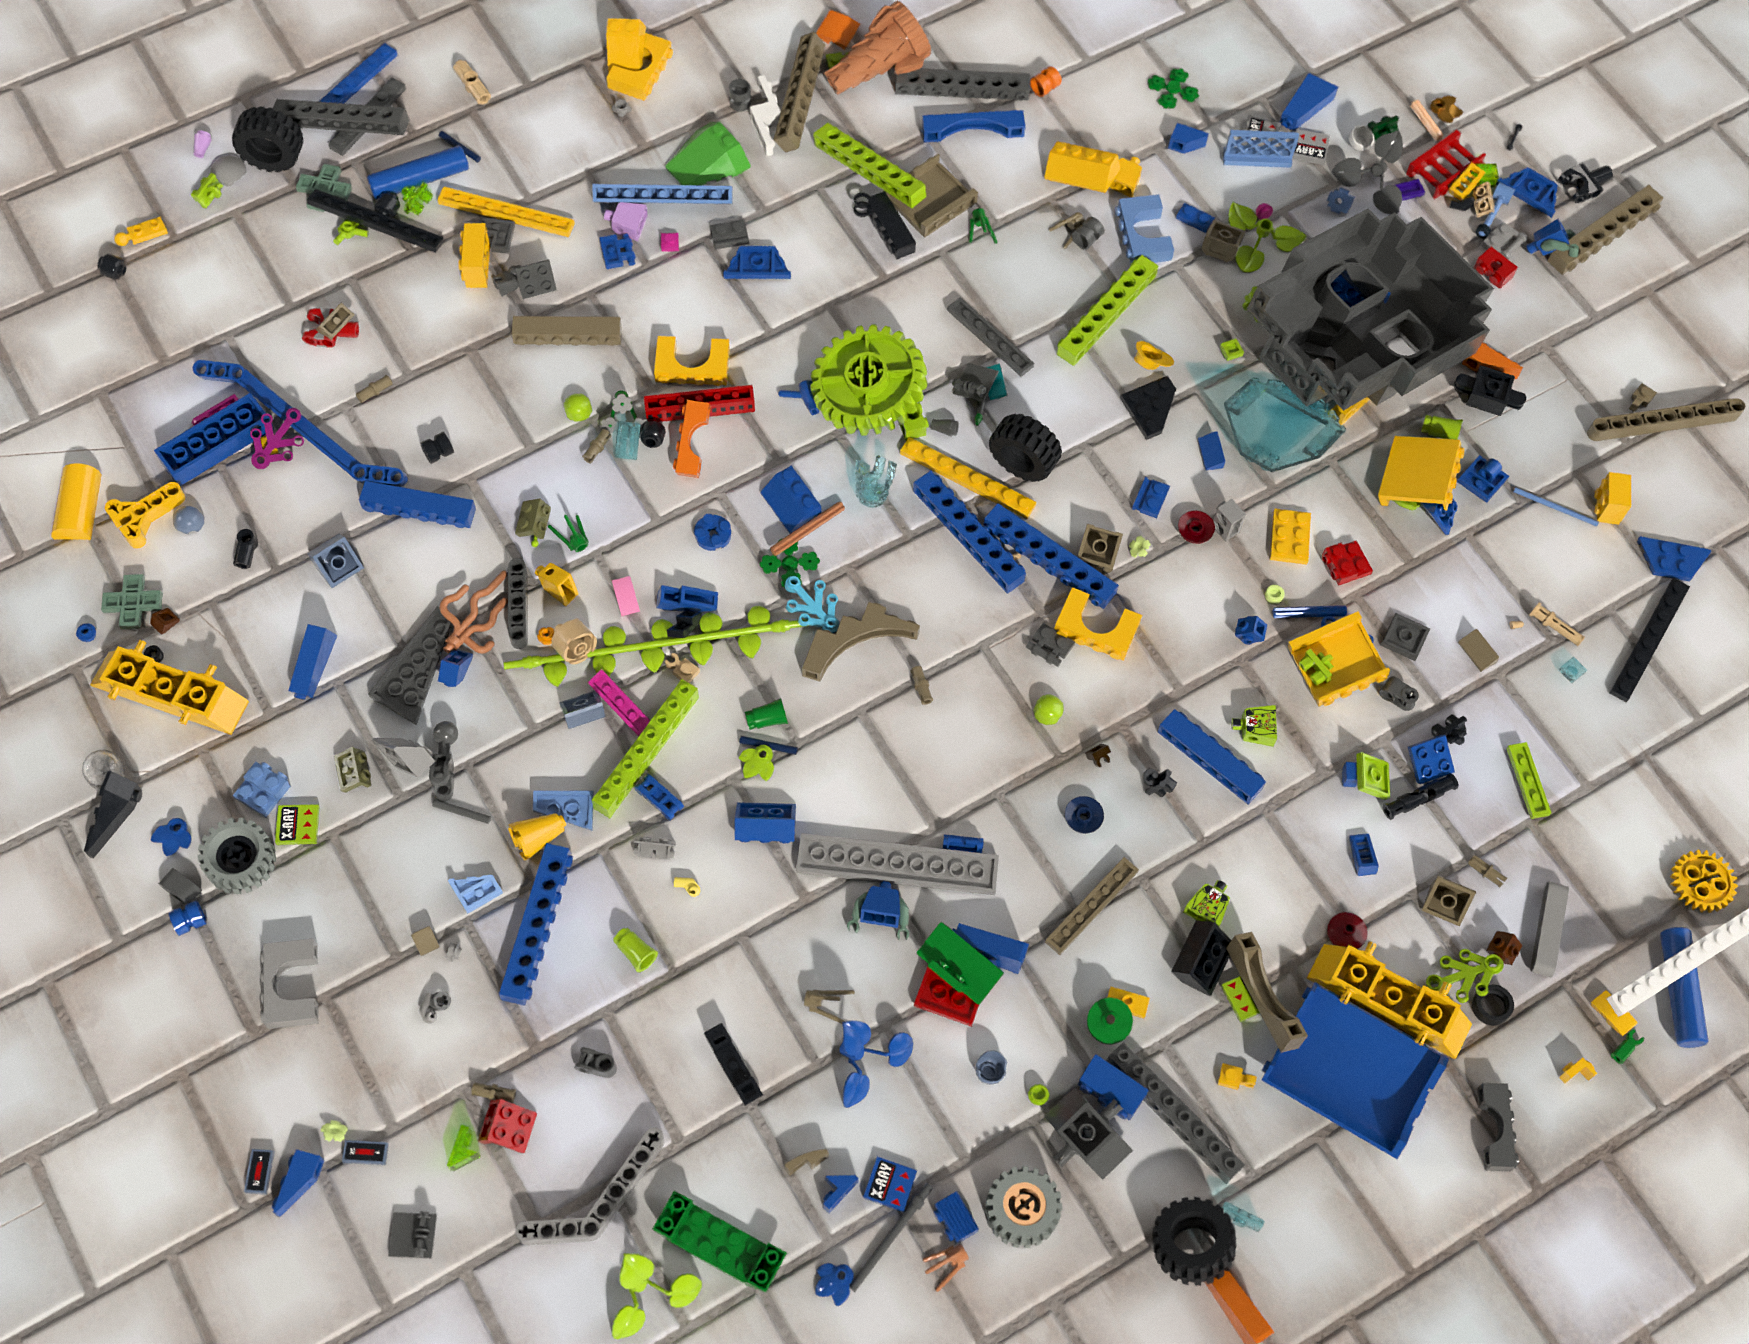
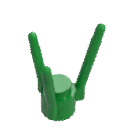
[969,208,998,244]
[548,515,589,552]

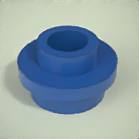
[76,623,96,642]

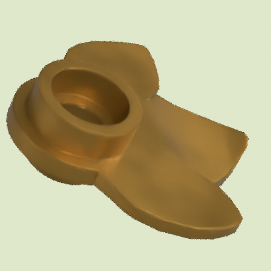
[1430,96,1463,123]

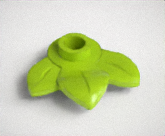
[739,745,774,781]

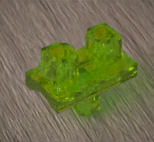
[402,182,433,216]

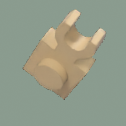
[665,653,700,683]

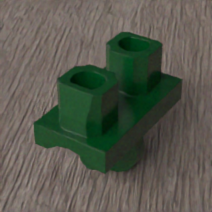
[1367,115,1399,141]

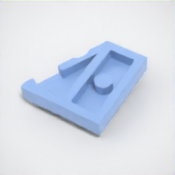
[448,875,503,914]

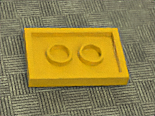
[1270,508,1311,565]

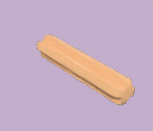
[1411,100,1443,141]

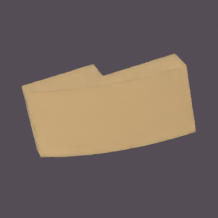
[1472,182,1495,218]

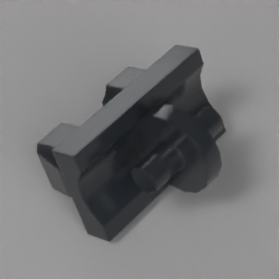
[1431,714,1467,745]
[1143,769,1177,797]

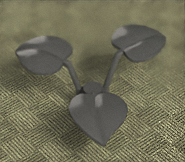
[1332,131,1403,214]

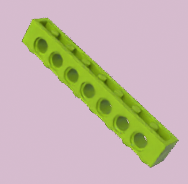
[813,122,926,208]
[1057,255,1159,366]
[592,679,699,819]

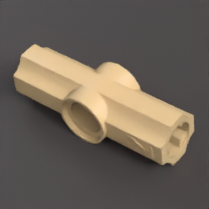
[453,60,491,105]

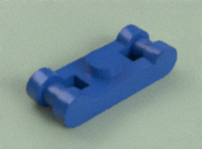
[634,774,684,821]

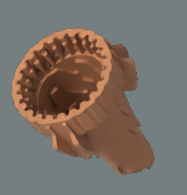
[824,0,931,95]

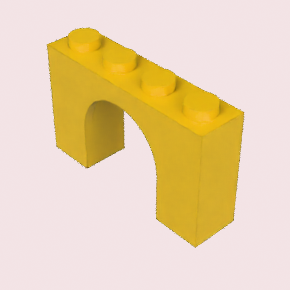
[607,33,673,101]
[654,336,730,386]
[1054,587,1143,661]

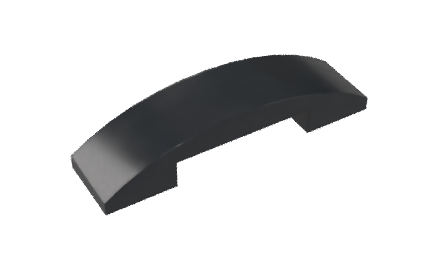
[704,1023,763,1106]

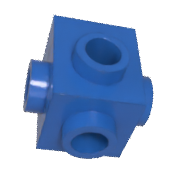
[1235,616,1267,645]

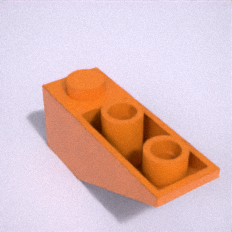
[1462,343,1523,379]

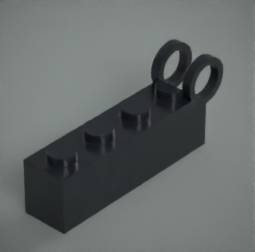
[854,191,916,259]

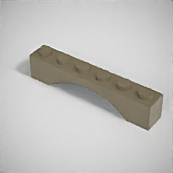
[1226,932,1308,1053]

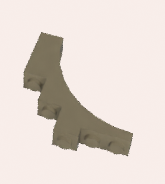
[802,602,920,682]

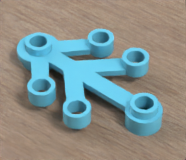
[784,576,840,633]

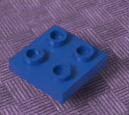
[1457,455,1509,503]
[1408,735,1455,784]

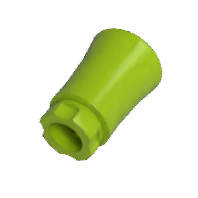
[1421,415,1463,440]
[613,928,658,973]

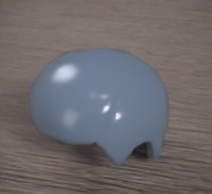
[173,506,204,534]
[975,1050,1007,1085]

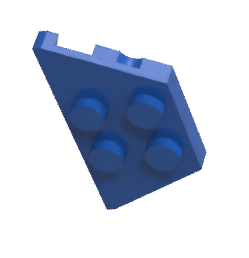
[1496,167,1558,218]
[723,246,791,279]
[1637,536,1711,582]

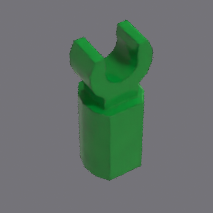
[1611,1029,1644,1064]

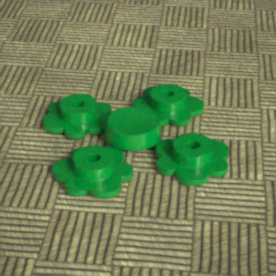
[1148,68,1199,109]
[760,539,820,588]

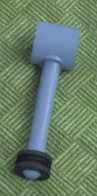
[1475,182,1515,239]

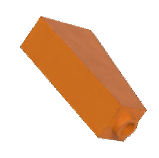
[1205,1270,1274,1344]

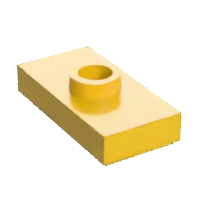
[1107,986,1150,1019]

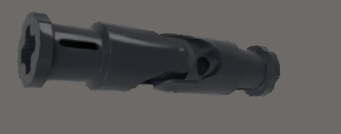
[1382,773,1459,820]

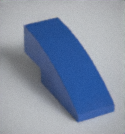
[656,585,718,612]

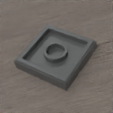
[1380,613,1430,661]

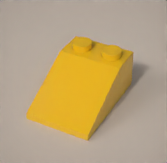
[606,18,646,74]

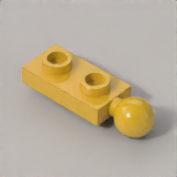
[114,217,168,246]

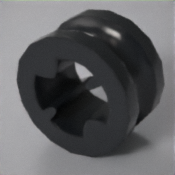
[144,645,164,663]

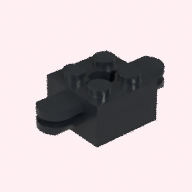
[1454,365,1526,416]

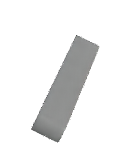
[1530,881,1569,977]

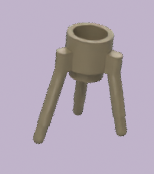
[1049,212,1085,249]
[804,989,855,1024]

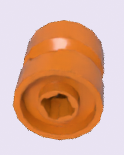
[1030,66,1062,97]

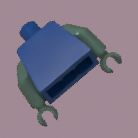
[1526,218,1579,257]
[847,881,909,940]

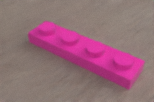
[588,669,651,736]

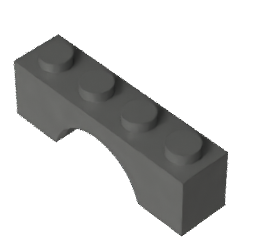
[1477,1083,1519,1172]

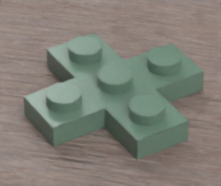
[296,164,352,212]
[101,574,163,629]

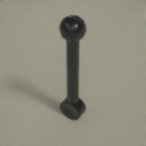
[1507,124,1523,151]

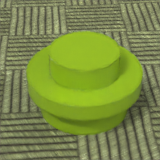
[1028,1084,1049,1106]

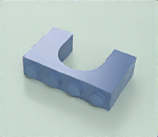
[1115,194,1174,263]

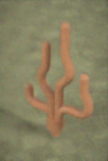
[439,570,508,654]

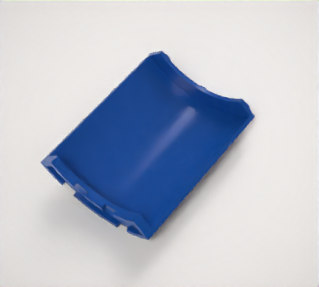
[1261,982,1449,1159]

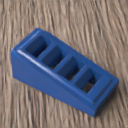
[1349,833,1379,876]

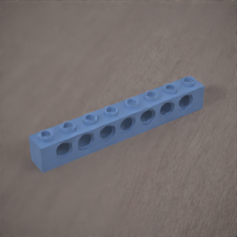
[593,184,733,204]

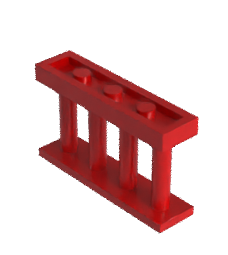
[1406,130,1486,199]

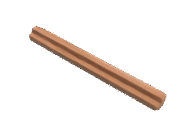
[770,502,845,556]

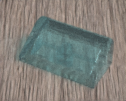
[614,421,641,460]

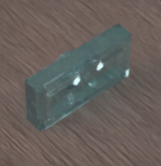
[1221,1202,1265,1232]

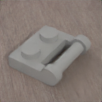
[1481,222,1528,260]

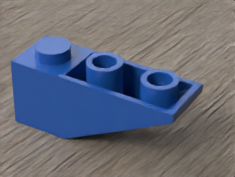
[272,1149,325,1217]

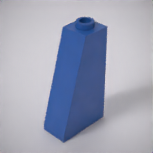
[1280,73,1338,131]
[288,624,337,700]
[952,923,1029,974]

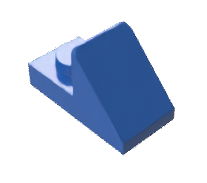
[823,1175,859,1213]

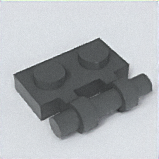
[1026,623,1075,667]

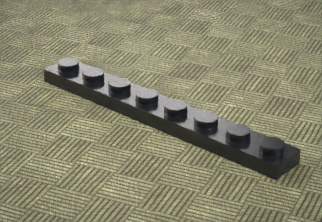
[307,189,444,253]
[1609,578,1690,703]

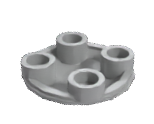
[210,156,246,186]

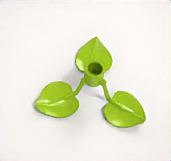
[1228,202,1307,273]
[612,1253,702,1339]

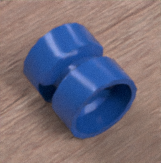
[168,900,207,936]

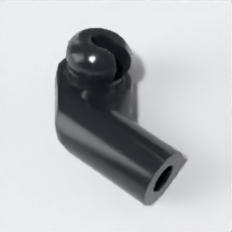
[1449,196,1475,211]

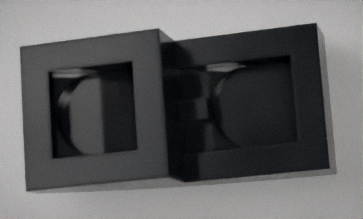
[667,610,702,638]

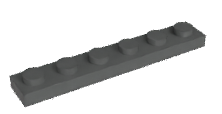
[328,78,406,156]
[947,297,1034,377]

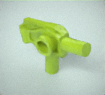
[333,219,369,245]

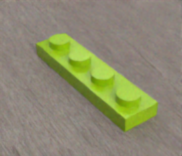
[1506,742,1552,819]

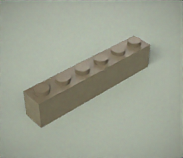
[512,316,622,346]

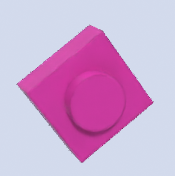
[661,233,679,252]

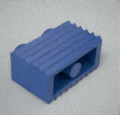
[933,1191,979,1245]

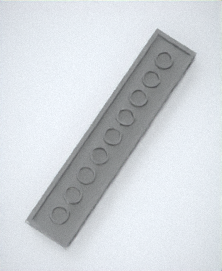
[796,833,999,895]

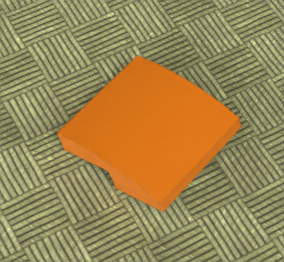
[816,10,861,50]

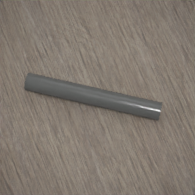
[432,799,491,824]

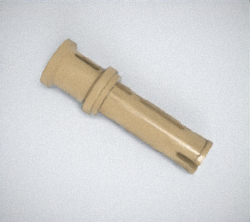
[1529,602,1585,647]

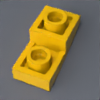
[1591,990,1637,1036]

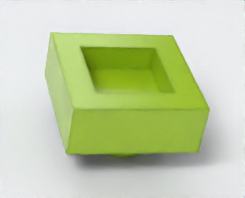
[1219,338,1244,361]

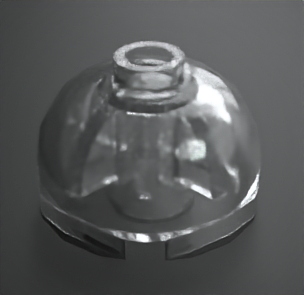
[82,750,125,789]

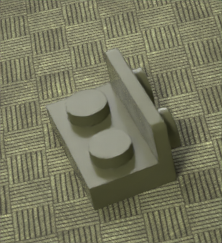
[334,747,372,793]

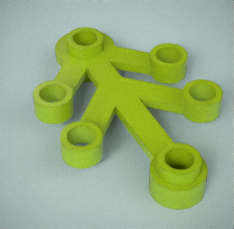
[1426,949,1504,1003]

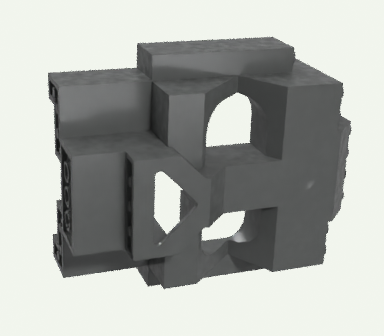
[1247,209,1494,411]

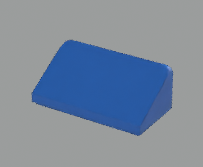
[1198,431,1225,470]

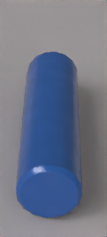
[366,145,469,200]
[1660,927,1709,1048]

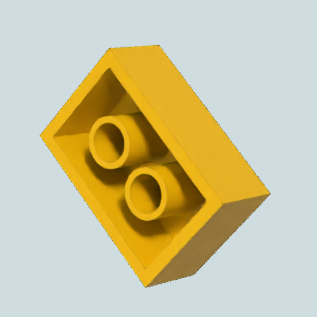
[458,223,490,288]

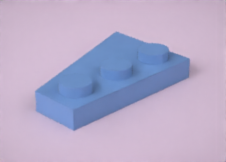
[533,791,594,831]

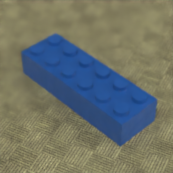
[154,393,274,486]

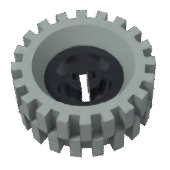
[198,818,276,894]

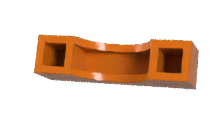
[673,400,711,478]

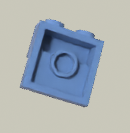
[233,761,291,818]

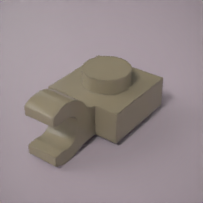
[1628,383,1657,412]

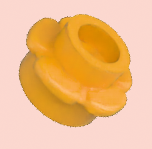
[537,627,554,645]

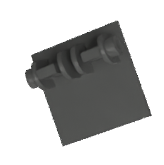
[515,259,557,299]
[952,363,999,403]
[388,1211,437,1259]

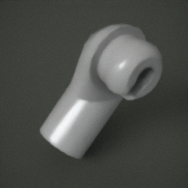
[419,993,437,1024]

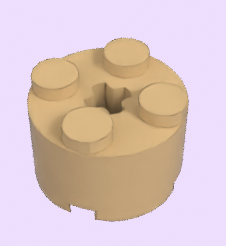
[552,618,597,664]

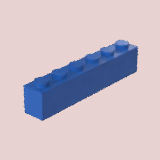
[359,481,476,528]
[1157,709,1266,805]

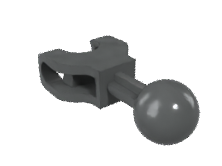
[429,721,458,801]

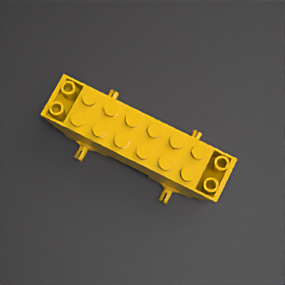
[90,640,249,735]
[1306,941,1472,1059]

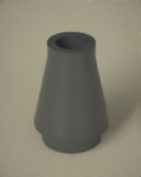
[931,419,959,437]

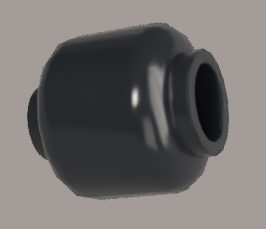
[374,192,400,218]
[97,254,127,280]
[640,421,666,448]

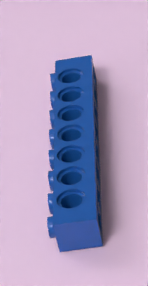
[913,470,1026,594]
[984,503,1119,609]
[499,843,573,1006]

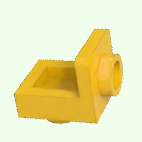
[1559,1057,1597,1083]

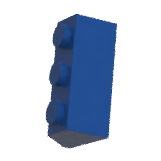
[761,466,821,534]
[735,802,796,843]
[1077,1054,1149,1121]

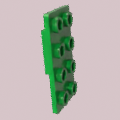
[917,922,1004,1005]

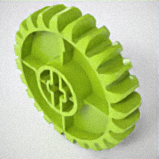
[810,324,928,436]

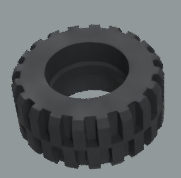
[232,106,304,172]
[989,414,1062,482]
[1152,1197,1236,1286]

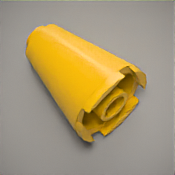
[508,813,566,861]

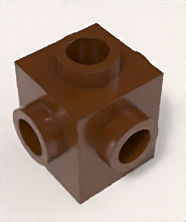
[1486,931,1522,965]

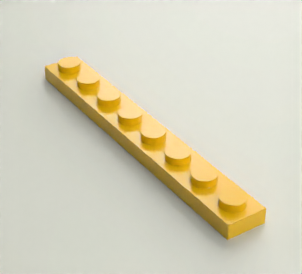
[437,186,575,237]
[900,437,1037,519]

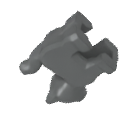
[491,265,521,296]

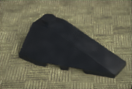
[84,770,142,859]

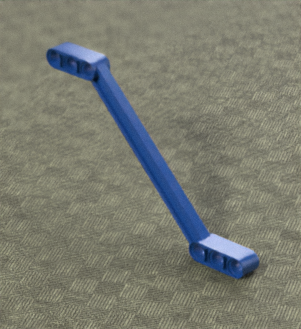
[192,360,408,487]

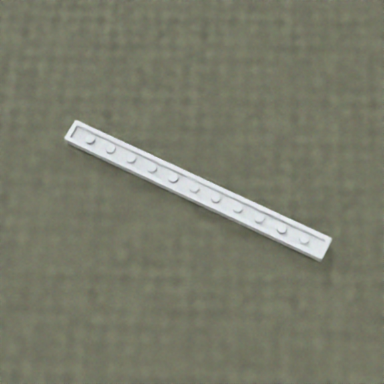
[1606,908,1749,1017]

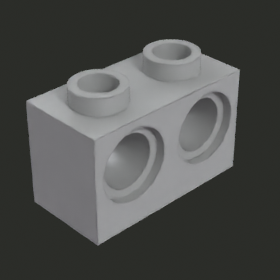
[1213,499,1246,542]

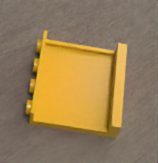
[1378,436,1465,511]
[1288,611,1390,707]

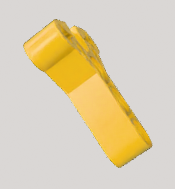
[105,482,185,549]

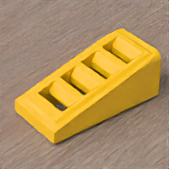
[1449,162,1485,201]

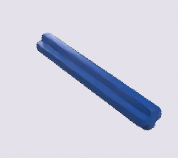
[1272,605,1347,618]

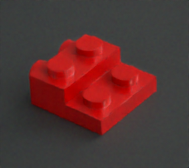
[1322,540,1373,586]

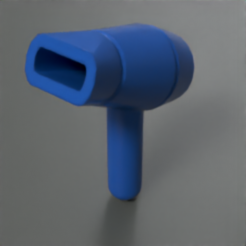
[778,380,819,415]

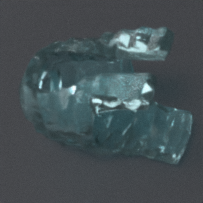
[855,455,897,508]

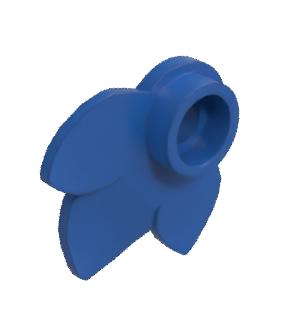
[151,818,192,856]
[815,1263,854,1306]

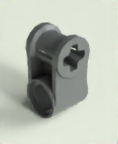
[1379,676,1419,711]
[574,1047,617,1078]

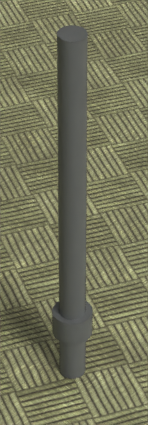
[849,1183,933,1292]

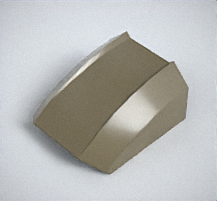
[1201,220,1246,263]
[1077,524,1123,575]

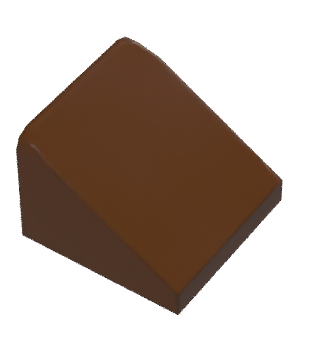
[150,608,180,635]

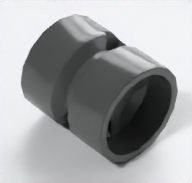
[729,79,751,112]
[1072,217,1105,250]

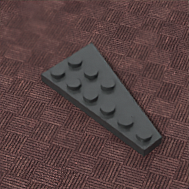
[368,606,452,725]

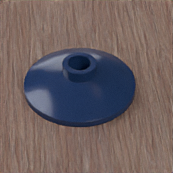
[1065,796,1104,834]

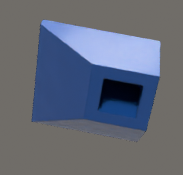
[1420,499,1458,535]

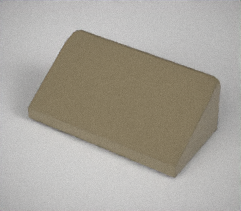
[316,302,355,340]
[1458,629,1499,672]

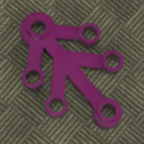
[250,408,304,469]

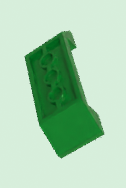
[652,1191,787,1293]

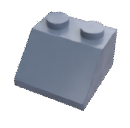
[307,534,364,588]

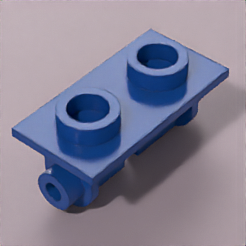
[943,834,984,853]

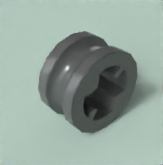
[430,992,451,1011]

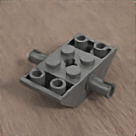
[1044,1088,1133,1180]

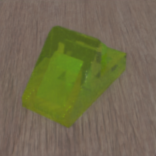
[447,1125,481,1171]

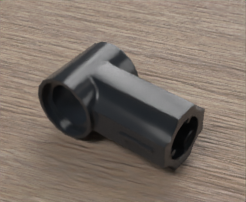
[233,529,258,569]

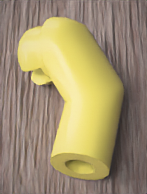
[674,877,700,897]

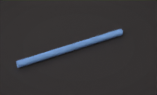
[1513,487,1599,527]

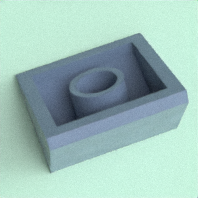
[559,691,605,729]

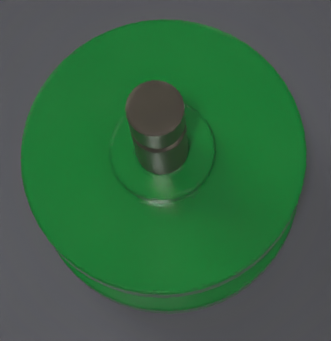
[1087,997,1133,1045]

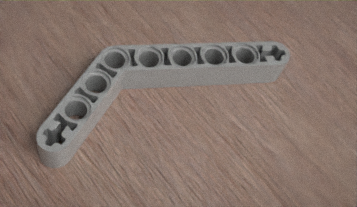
[515,1128,665,1245]

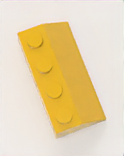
[1045,141,1121,193]

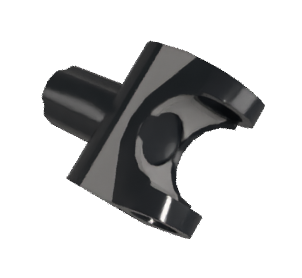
[1558,163,1613,203]

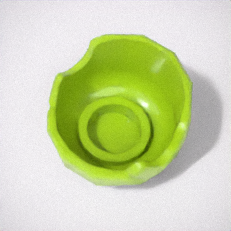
[564,393,592,422]
[1033,694,1064,725]

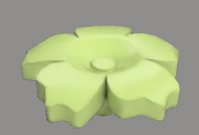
[1129,536,1151,558]
[321,1120,348,1142]

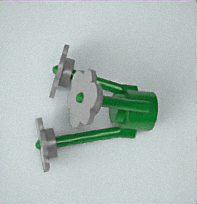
[601,390,648,434]

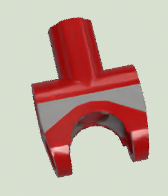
[302,308,359,348]

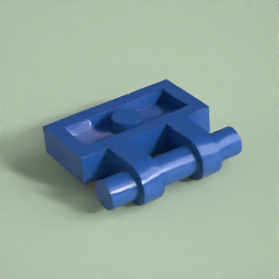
[599,234,636,270]

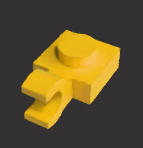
[1218,1063,1257,1090]

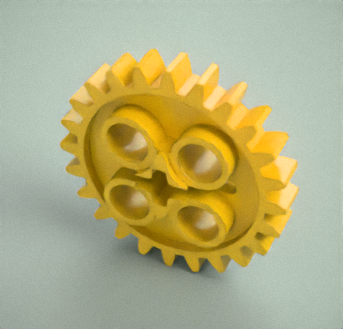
[1670,849,1738,913]

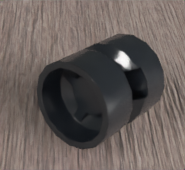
[420,432,454,464]

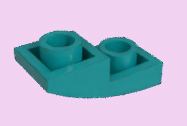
[986,363,1008,401]

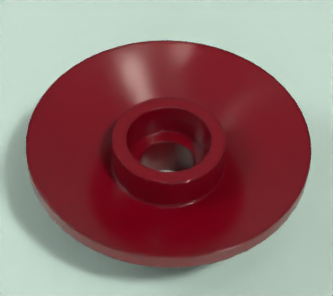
[1178,510,1215,544]
[1327,912,1368,949]

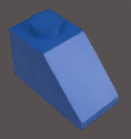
[438,649,473,687]

